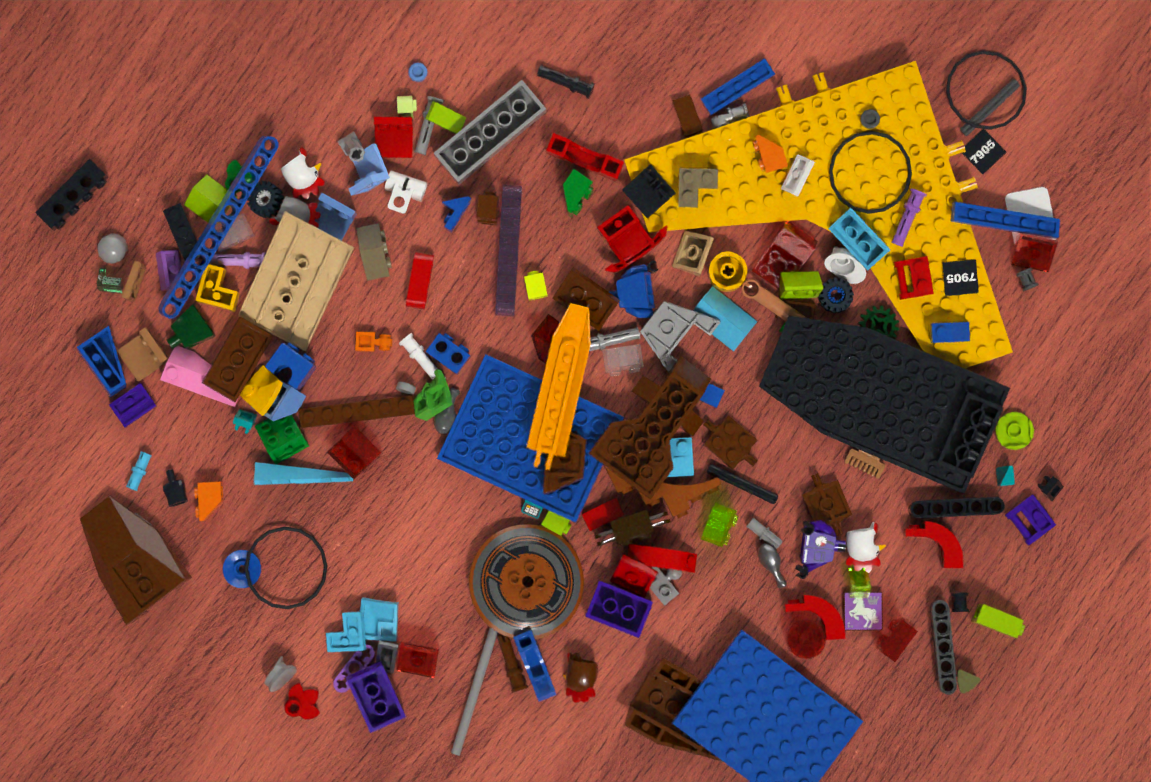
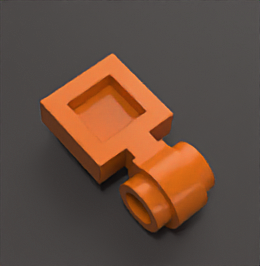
[355,332,393,352]

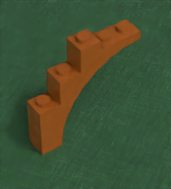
[604,460,721,519]

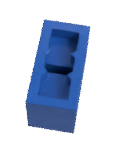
[426,333,471,375]

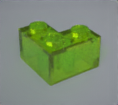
[700,503,739,548]

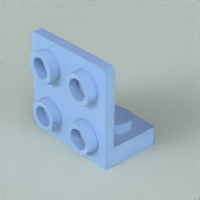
[349,143,390,196]

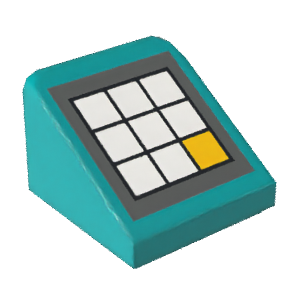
[521,500,543,519]

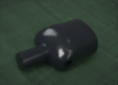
[163,469,188,507]

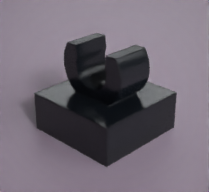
[1038,476,1064,501]

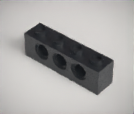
[35,159,108,231]

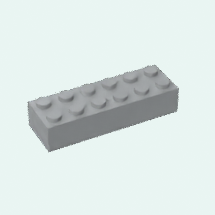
[434,80,547,185]

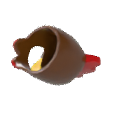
[563,653,598,703]

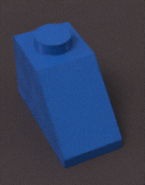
[930,322,970,343]

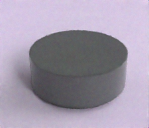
[860,109,880,129]

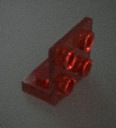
[876,618,918,662]

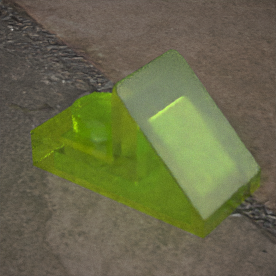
[848,568,871,598]

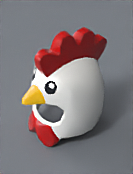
[281,147,325,199]
[845,522,886,572]

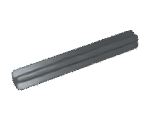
[960,79,1020,136]

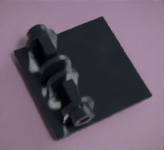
[622,164,676,218]

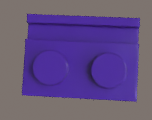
[109,383,157,428]

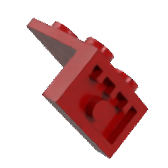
[374,116,413,158]

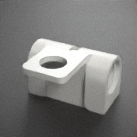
[385,170,428,214]

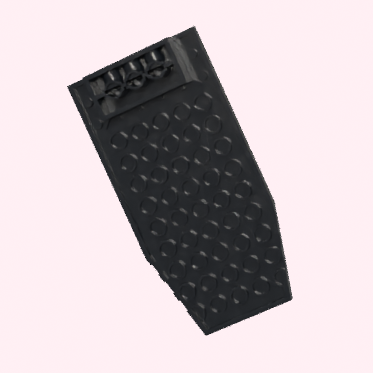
[759,315,1010,494]

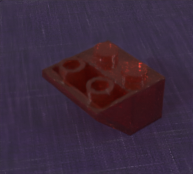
[327,425,383,479]

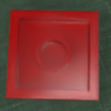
[610,554,658,598]

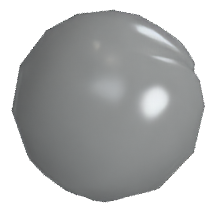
[97,233,128,264]

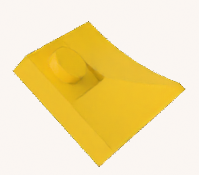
[240,365,283,416]

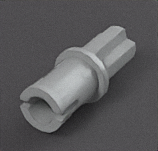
[746,518,782,549]

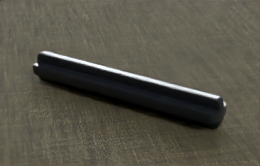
[707,464,778,504]

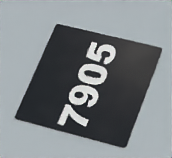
[962,129,1006,174]
[942,260,979,296]

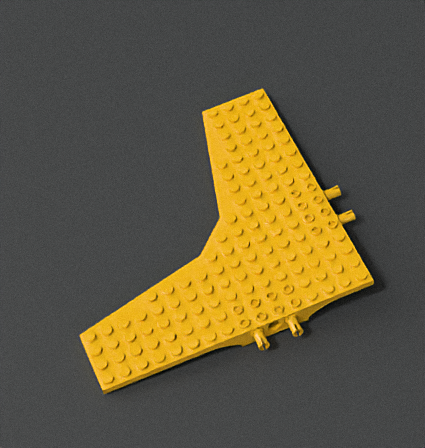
[624,61,1013,368]

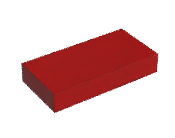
[581,498,624,531]

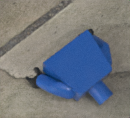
[609,261,659,318]

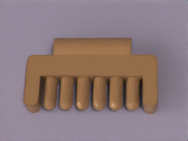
[845,449,885,479]

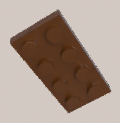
[202,317,273,402]

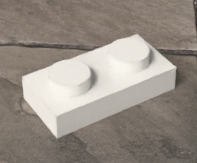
[781,154,815,197]

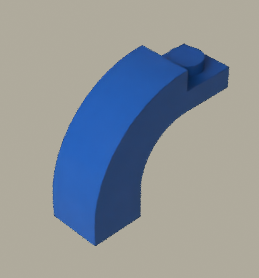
[513,630,557,702]

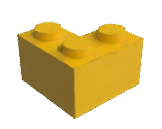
[196,264,240,312]

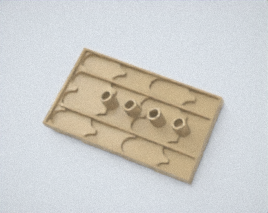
[238,212,354,351]

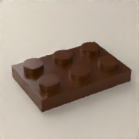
[552,267,620,331]

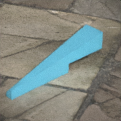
[254,462,354,485]

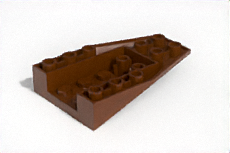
[80,496,192,625]

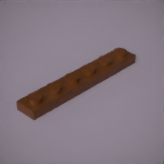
[299,395,415,429]

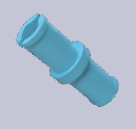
[126,451,152,491]

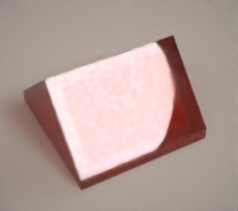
[1011,233,1058,272]
[396,641,440,678]

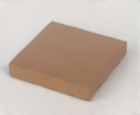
[122,261,146,302]

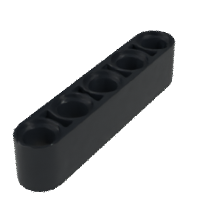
[908,497,1005,518]

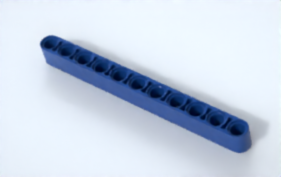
[158,136,279,318]

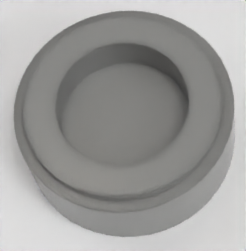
[396,382,416,395]

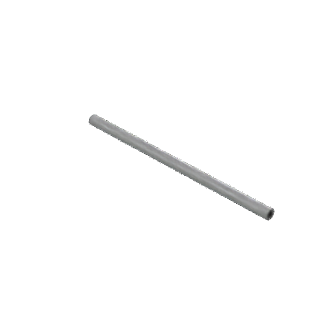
[451,627,498,756]

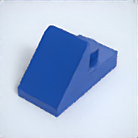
[442,196,472,233]

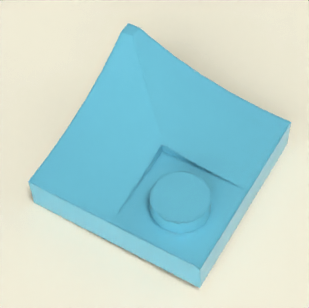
[668,437,694,477]
[360,597,399,642]

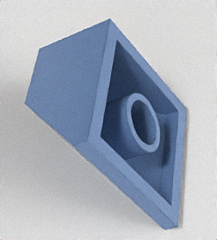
[251,380,306,421]

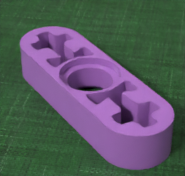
[333,644,375,692]

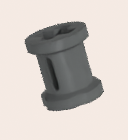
[1016,268,1039,292]

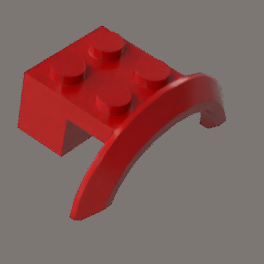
[597,205,668,273]

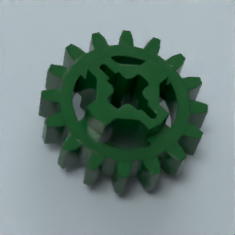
[858,305,900,338]

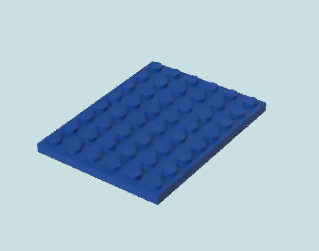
[437,354,625,523]
[672,629,863,782]

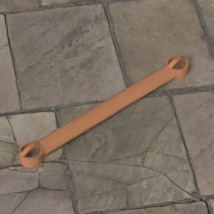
[742,278,807,321]

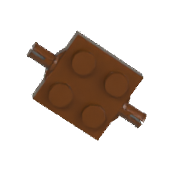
[703,416,758,470]
[802,473,852,536]

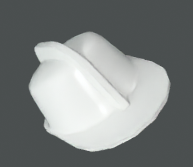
[824,246,866,284]

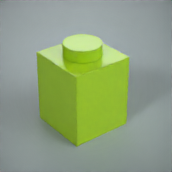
[541,511,572,536]

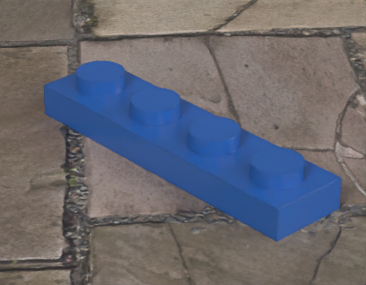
[701,58,775,116]

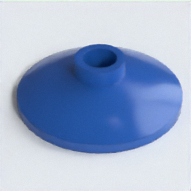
[223,550,261,588]

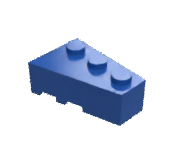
[77,326,126,398]

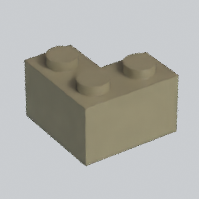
[678,168,718,208]
[356,223,392,281]

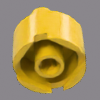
[708,251,747,292]

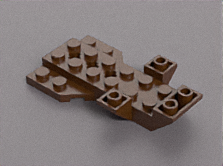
[588,356,711,499]

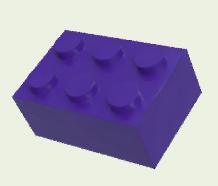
[585,581,653,638]
[346,661,406,733]

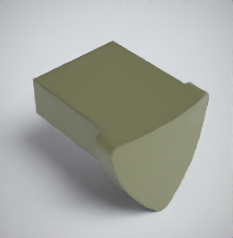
[956,669,980,693]

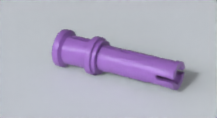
[891,188,927,247]

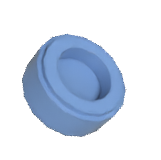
[408,63,428,82]

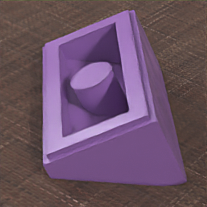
[156,250,181,291]

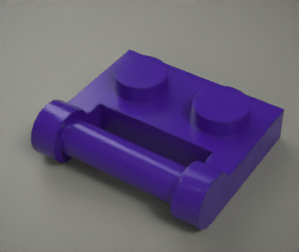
[1005,494,1056,546]

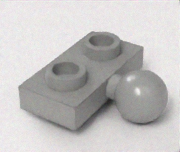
[650,567,682,606]

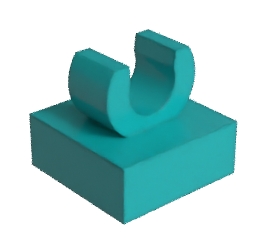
[233,409,257,434]

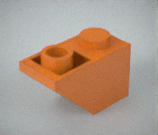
[753,135,788,173]
[194,482,224,522]

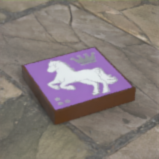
[843,592,883,631]

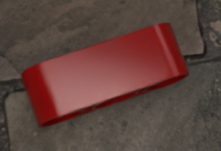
[406,252,434,310]

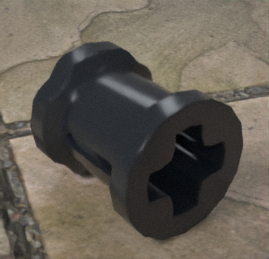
[951,592,969,612]

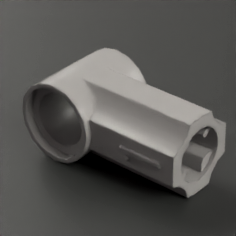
[337,132,365,162]

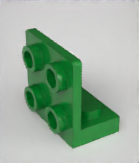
[255,414,309,465]

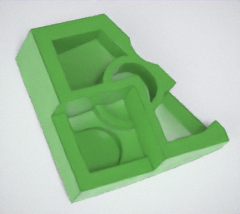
[414,369,452,421]

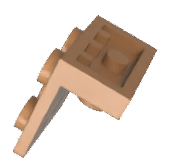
[117,327,169,382]

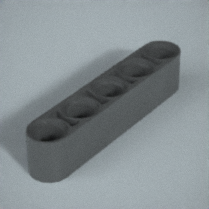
[930,600,957,695]

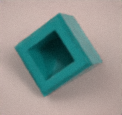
[996,465,1015,486]

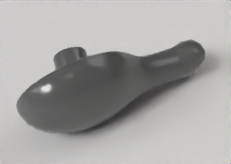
[434,388,460,434]

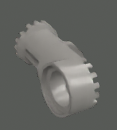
[711,103,749,129]

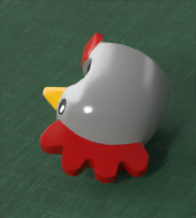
[269,196,321,228]

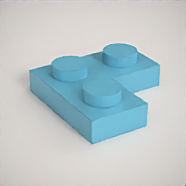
[326,611,366,652]

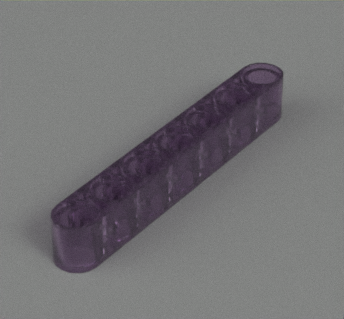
[495,185,522,317]

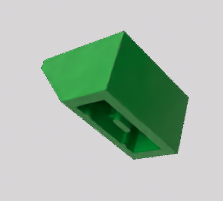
[563,169,594,217]

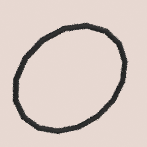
[946,51,1027,130]
[829,131,912,214]
[245,526,328,609]

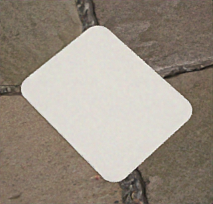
[1005,187,1056,247]

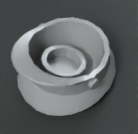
[264,656,297,692]

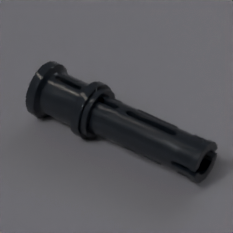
[537,65,595,99]

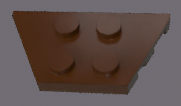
[543,431,587,494]

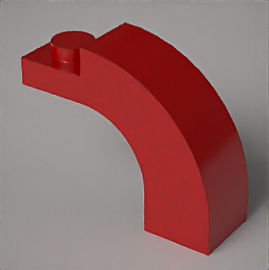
[904,521,963,568]
[628,544,697,573]
[784,595,846,640]

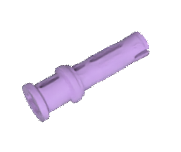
[209,252,266,269]

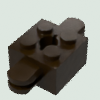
[594,510,671,547]

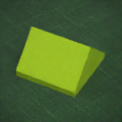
[184,175,238,227]
[779,271,823,299]

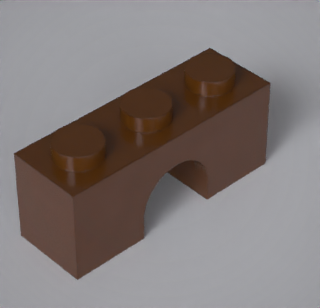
[476,192,500,226]

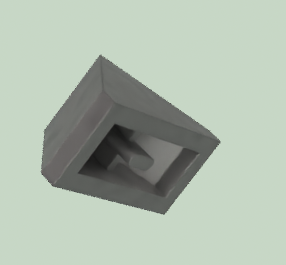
[376,641,400,674]

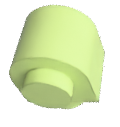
[397,96,417,118]

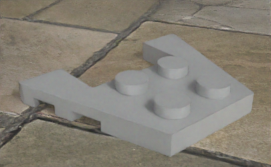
[640,301,721,372]

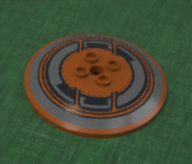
[469,524,584,639]

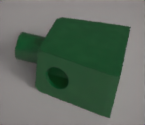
[166,305,216,349]

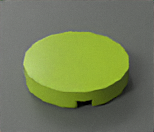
[995,412,1034,450]

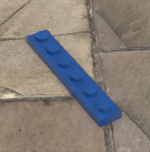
[951,202,1060,239]

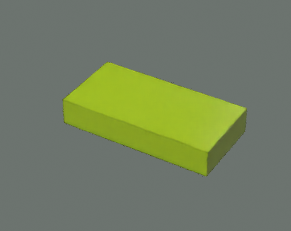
[425,102,466,134]

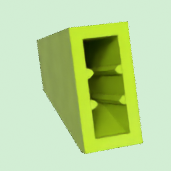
[971,604,1025,638]

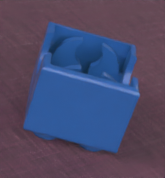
[265,342,316,391]

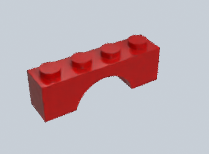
[546,133,624,182]

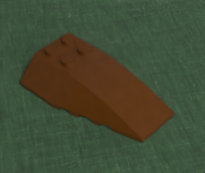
[624,657,723,762]

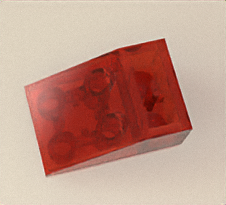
[752,221,818,289]

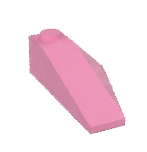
[160,346,239,407]

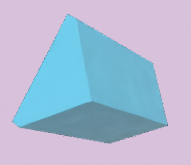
[828,208,890,270]
[693,286,757,352]

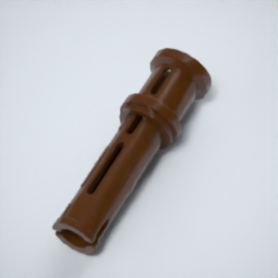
[497,635,528,693]

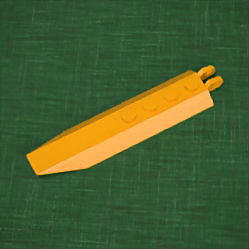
[527,303,591,470]

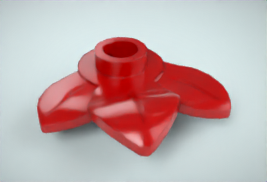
[284,683,320,720]

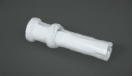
[399,333,446,380]

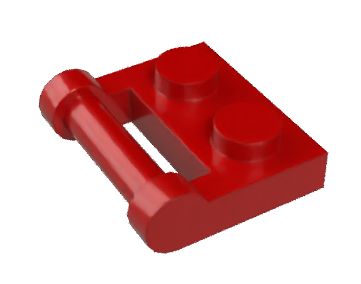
[893,256,934,300]

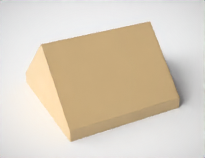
[672,231,714,277]

